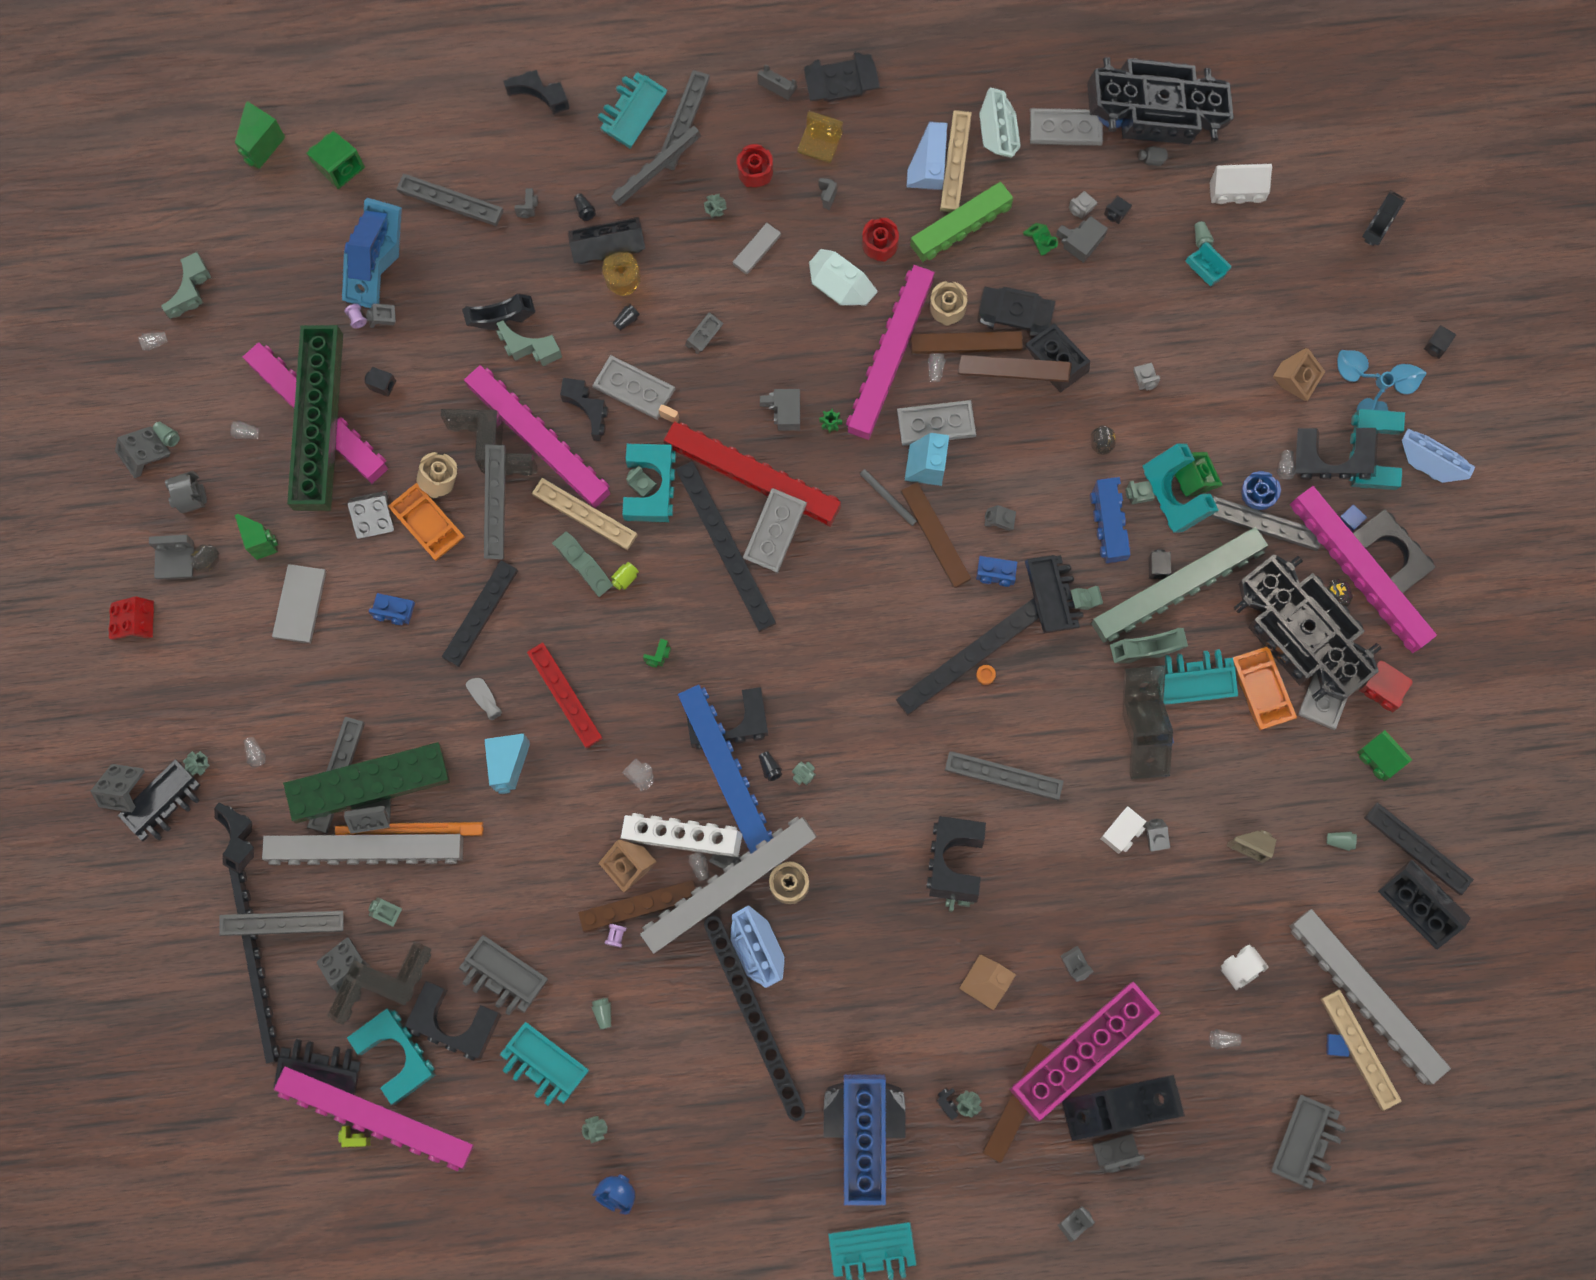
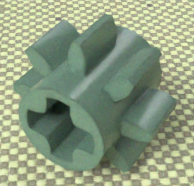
[704,194,727,217]
[183,751,210,776]
[792,761,816,785]
[956,1090,982,1118]
[582,1116,607,1143]

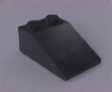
[1025,323,1090,393]

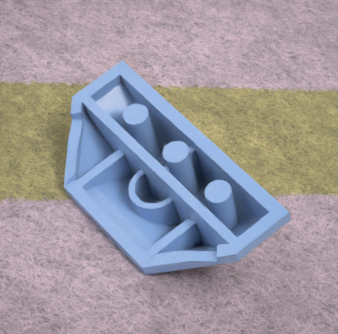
[1402,429,1475,483]
[730,906,785,988]

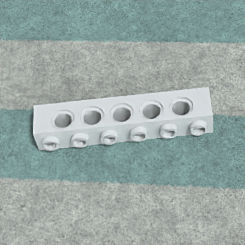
[621,813,742,857]

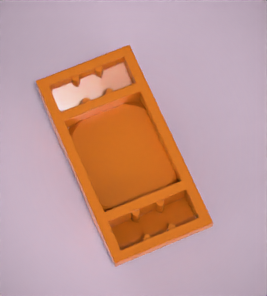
[388,483,465,561]
[1233,647,1297,730]

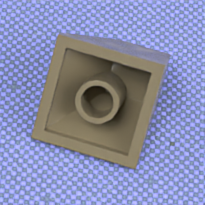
[1227,830,1276,863]

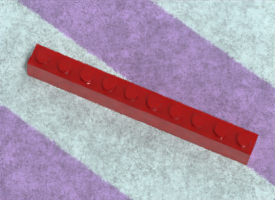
[664,421,841,527]

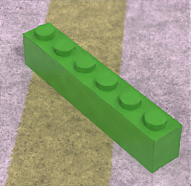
[910,181,1013,262]

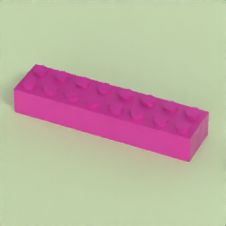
[1009,982,1160,1121]

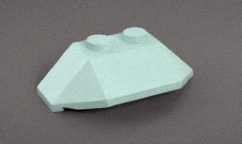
[980,88,1020,158]
[809,249,878,306]

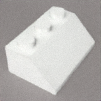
[1210,164,1272,204]

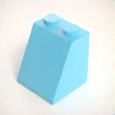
[905,433,949,486]
[484,733,530,794]

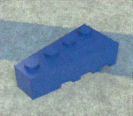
[345,210,388,281]
[1090,477,1130,563]

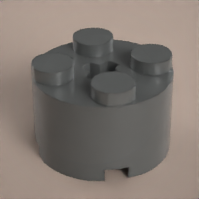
[165,471,207,513]

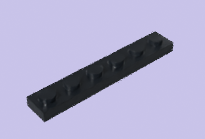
[442,560,518,667]
[1364,802,1474,895]

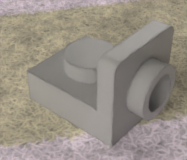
[1069,191,1097,220]
[1133,363,1160,390]

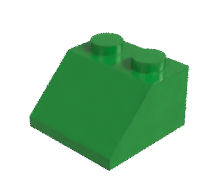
[1174,452,1222,497]
[235,514,279,560]
[1357,730,1412,781]

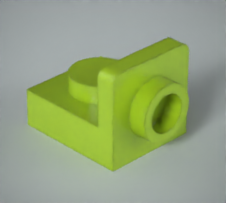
[338,1126,371,1147]

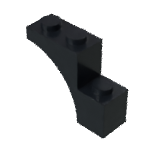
[503,70,570,114]
[1362,190,1407,246]
[462,293,536,330]
[560,378,609,441]
[214,802,254,874]

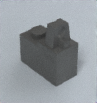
[1056,216,1108,263]
[760,389,800,431]

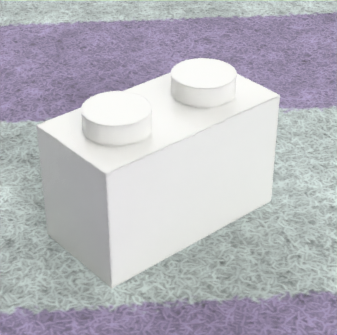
[1100,806,1146,854]

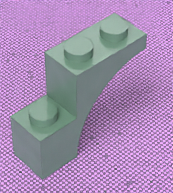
[161,252,211,319]
[496,320,562,367]
[552,531,613,597]
[1110,628,1188,663]

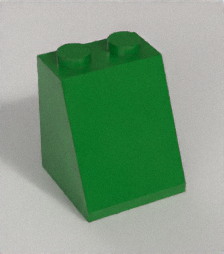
[235,101,286,169]
[306,131,365,189]

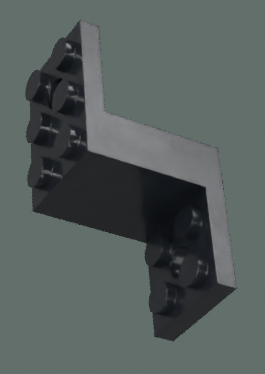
[1062,1074,1185,1141]

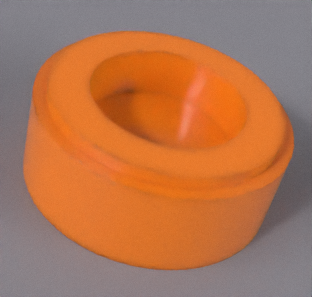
[976,665,996,685]

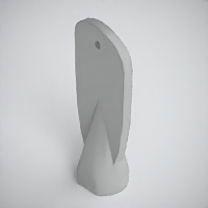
[466,678,502,720]

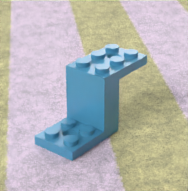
[342,198,402,308]

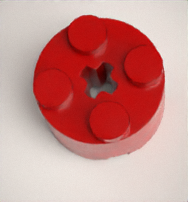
[737,144,773,187]
[862,218,899,262]

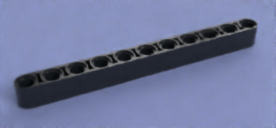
[704,916,806,1121]

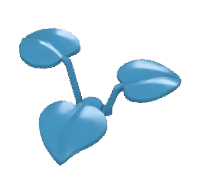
[1337,350,1427,411]

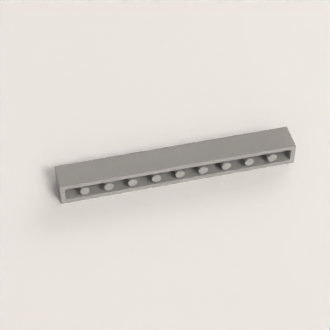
[640,816,818,954]
[262,834,464,865]
[1289,909,1451,1085]

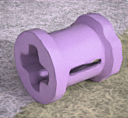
[345,304,367,329]
[604,924,627,948]

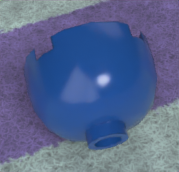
[1241,471,1281,510]
[593,1175,635,1214]

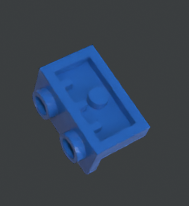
[976,556,1017,587]
[369,593,415,625]

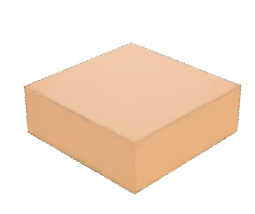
[659,405,679,423]

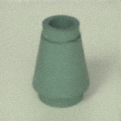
[1195,221,1214,249]
[153,422,180,447]
[1327,831,1357,851]
[591,998,611,1029]

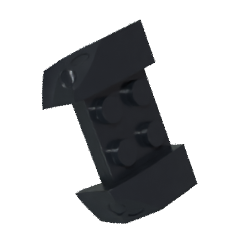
[804,52,880,102]
[978,286,1056,338]
[824,1082,906,1138]

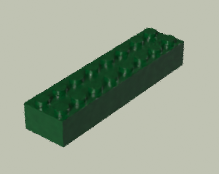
[283,742,450,824]

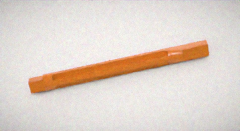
[335,822,483,836]

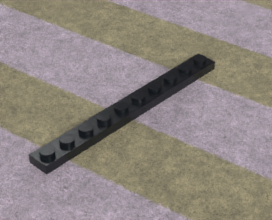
[676,461,776,632]
[896,598,1039,716]
[229,869,281,1064]

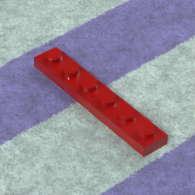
[527,642,603,749]

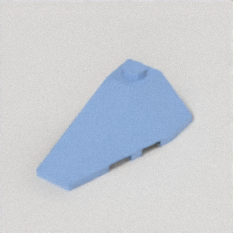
[906,122,947,190]

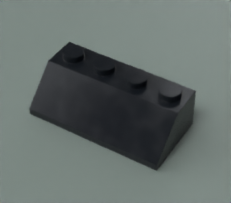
[568,217,646,264]
[1378,860,1471,950]

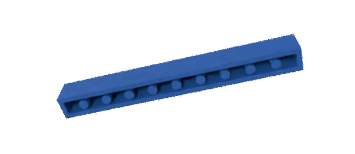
[678,685,782,866]

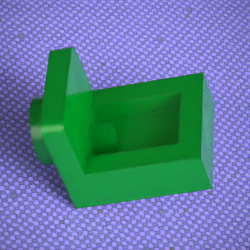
[643,639,671,668]

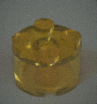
[602,252,641,295]

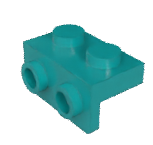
[1185,242,1231,287]

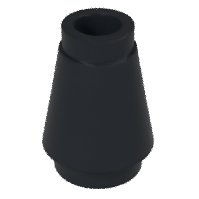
[574,194,595,221]
[613,304,640,331]
[758,751,782,782]

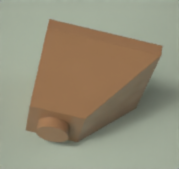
[1273,348,1325,401]
[599,840,657,892]
[959,955,1016,1010]

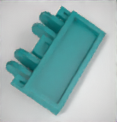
[598,72,668,149]
[1156,649,1238,705]
[500,1022,589,1105]
[828,1222,916,1280]

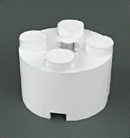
[1221,944,1269,990]

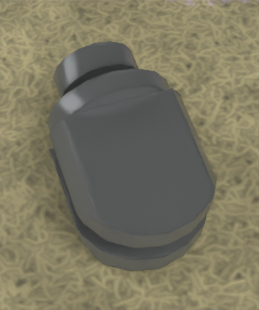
[1138,147,1168,166]

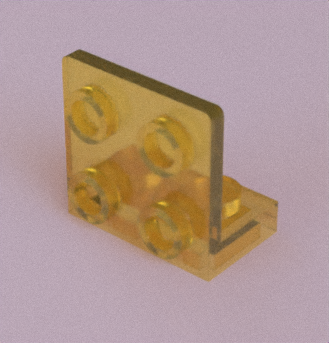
[797,111,843,163]

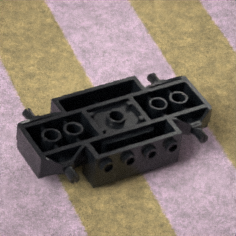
[1087,57,1234,145]
[1234,554,1381,702]

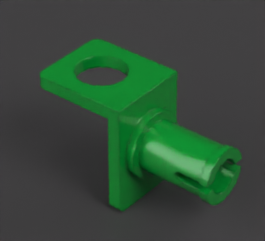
[1023,223,1058,255]

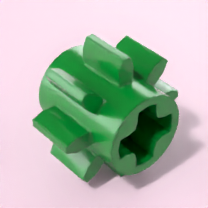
[819,409,842,433]

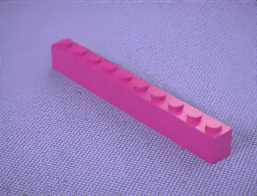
[846,265,935,440]
[243,342,388,484]
[464,365,610,508]
[1289,486,1437,654]
[274,1067,474,1171]

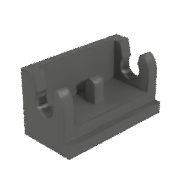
[758,64,798,100]
[685,312,724,354]

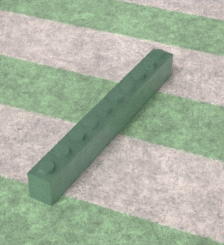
[1091,527,1268,643]

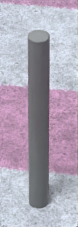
[860,469,917,526]

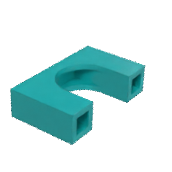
[1349,409,1405,490]
[1142,443,1219,533]
[622,444,676,522]
[347,1009,436,1105]

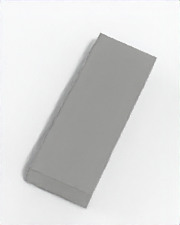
[733,223,781,275]

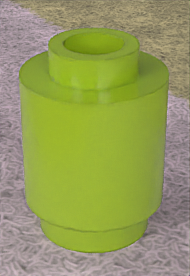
[611,562,639,590]

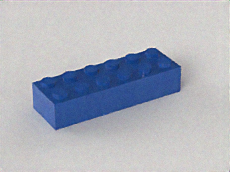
[844,1075,886,1205]

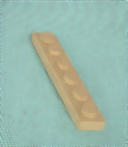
[940,110,972,212]
[532,478,638,551]
[1320,990,1401,1111]

